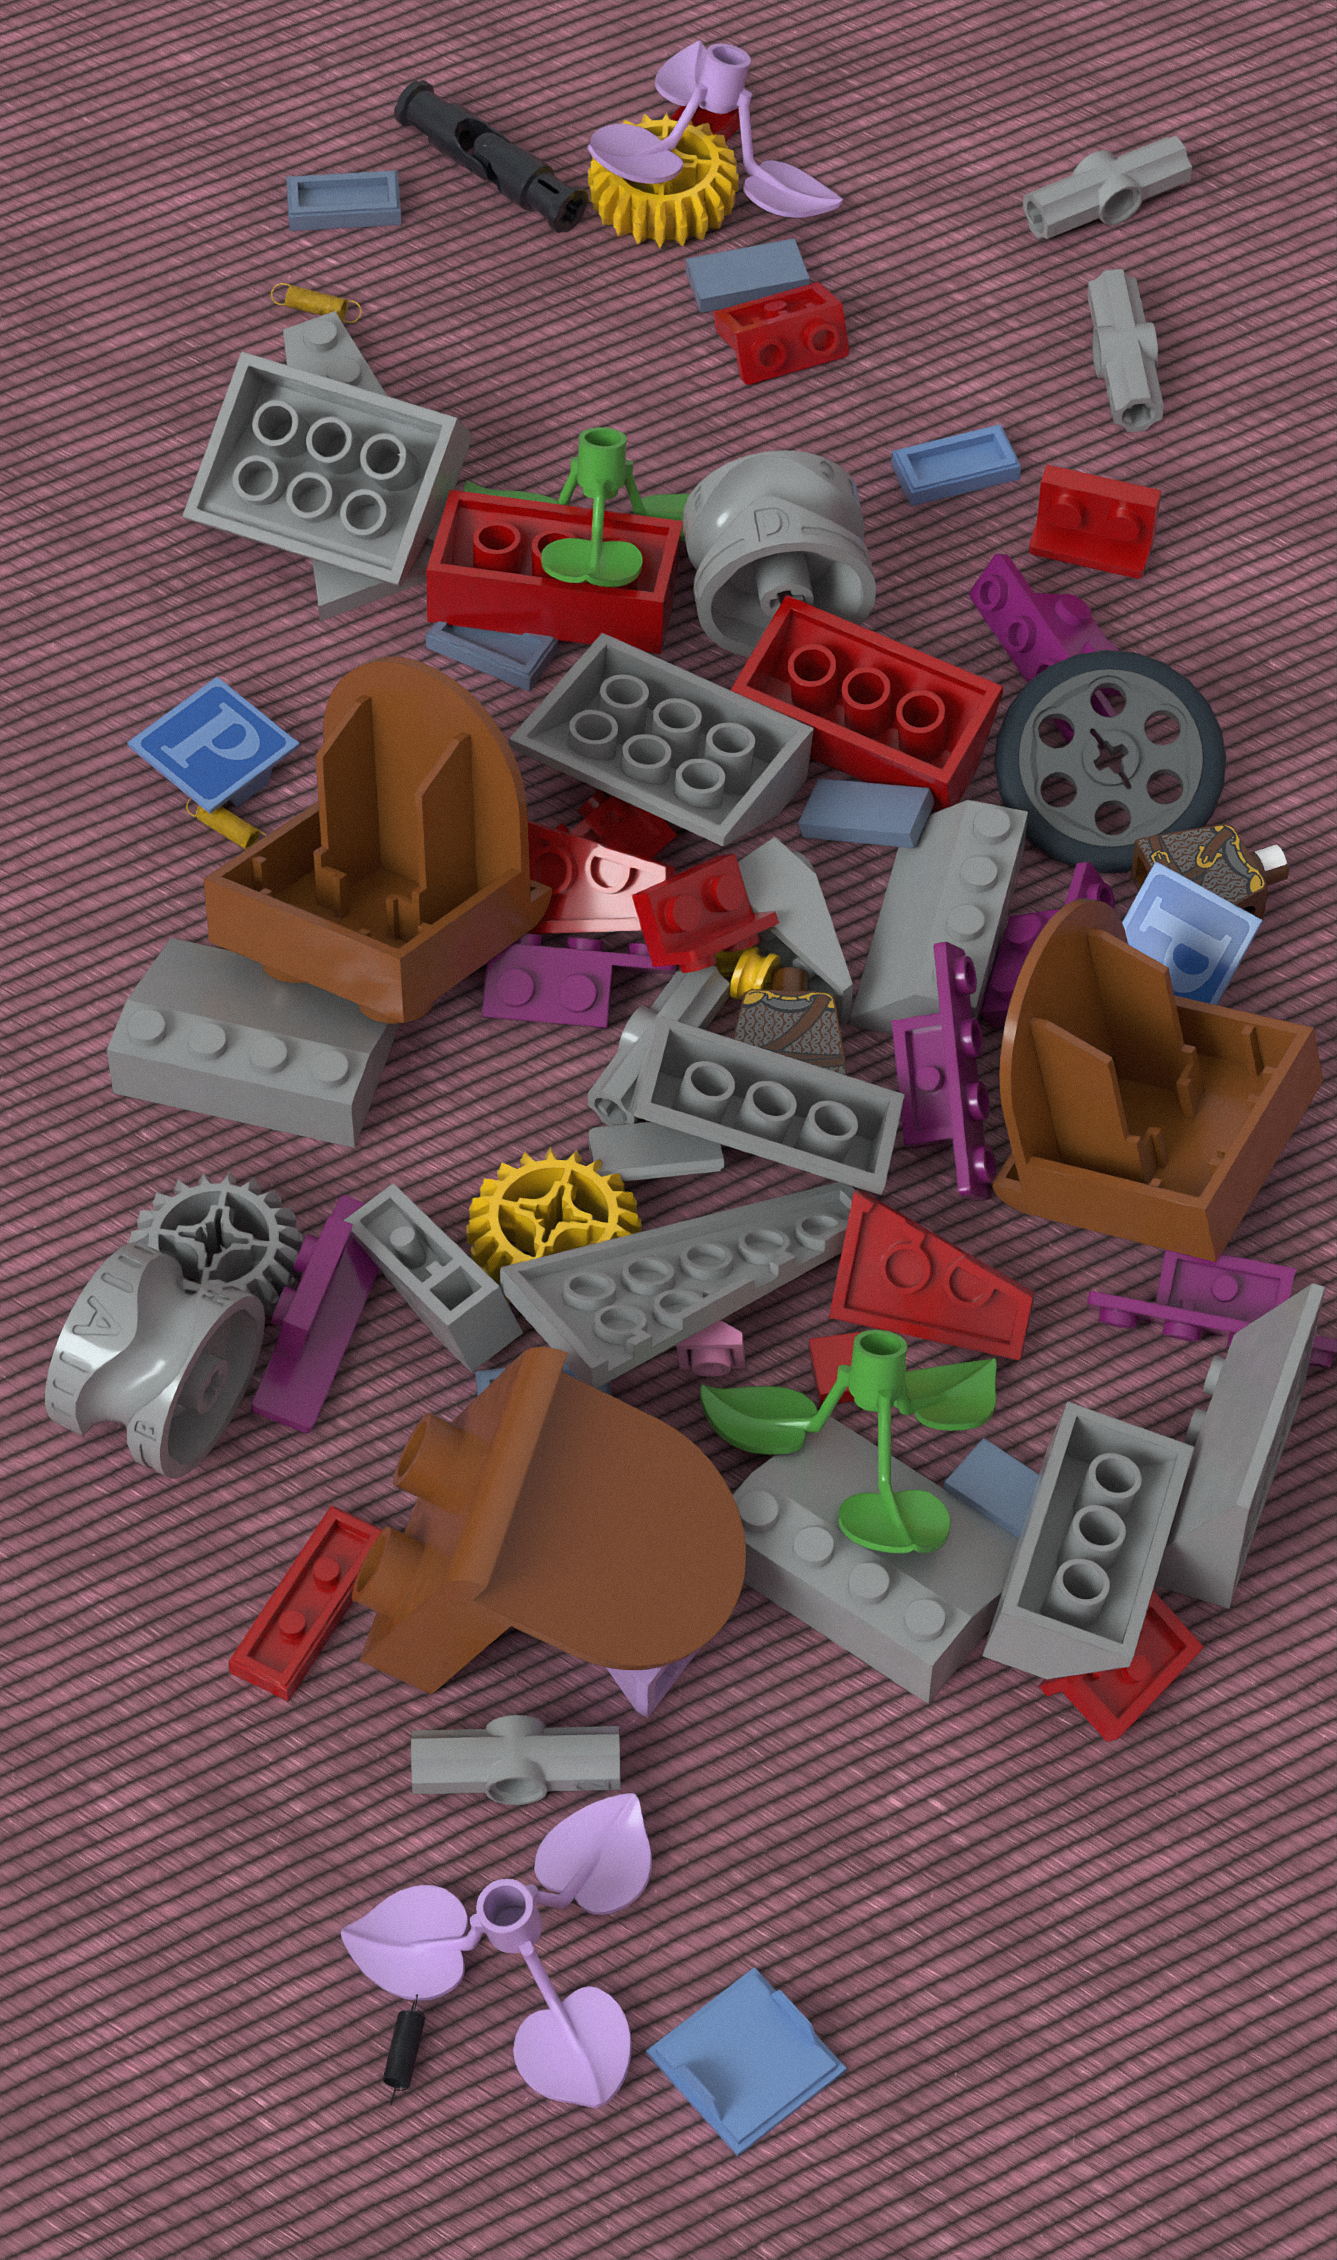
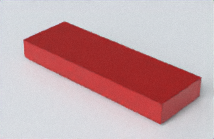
[228,1505,383,1702]

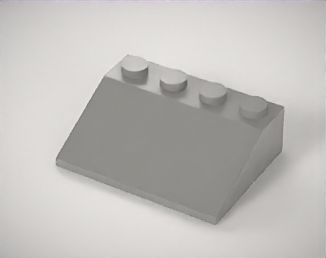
[182,351,473,587]
[509,633,814,846]
[107,938,400,1148]
[1154,1283,1325,1609]
[732,1416,1019,1704]

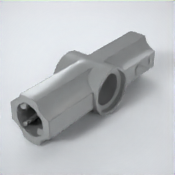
[1023,136,1192,240]
[1087,269,1164,432]
[588,965,730,1126]
[411,1715,621,1805]

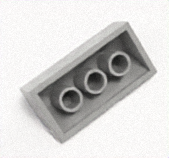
[850,800,1028,1035]
[629,1016,905,1195]
[982,1401,1194,1679]

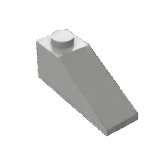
[738,837,853,1027]
[344,1183,523,1373]

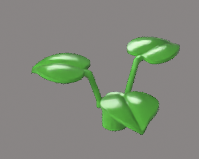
[464,427,690,587]
[700,1330,997,1553]

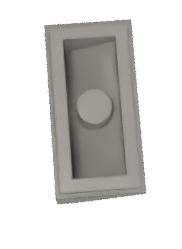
[588,1122,724,1181]

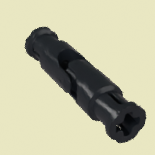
[394,80,589,233]

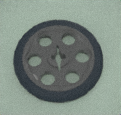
[994,650,1227,874]

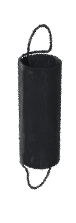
[383,1993,426,2106]

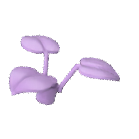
[587,40,844,218]
[341,1793,652,2108]

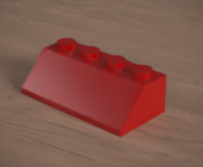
[426,490,683,654]
[730,595,1003,812]

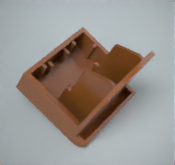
[204,657,552,1024]
[991,898,1323,1263]
[352,1347,746,1695]

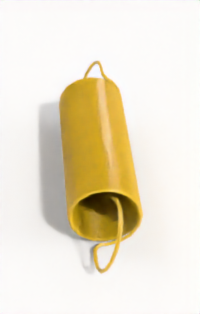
[271,283,361,323]
[186,798,267,850]

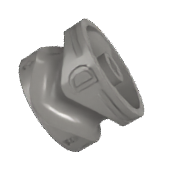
[682,450,877,657]
[45,1241,265,1479]

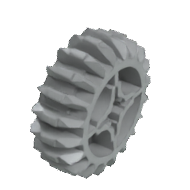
[129,1171,303,1317]

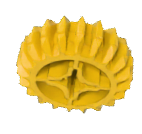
[588,112,739,248]
[466,1147,641,1304]

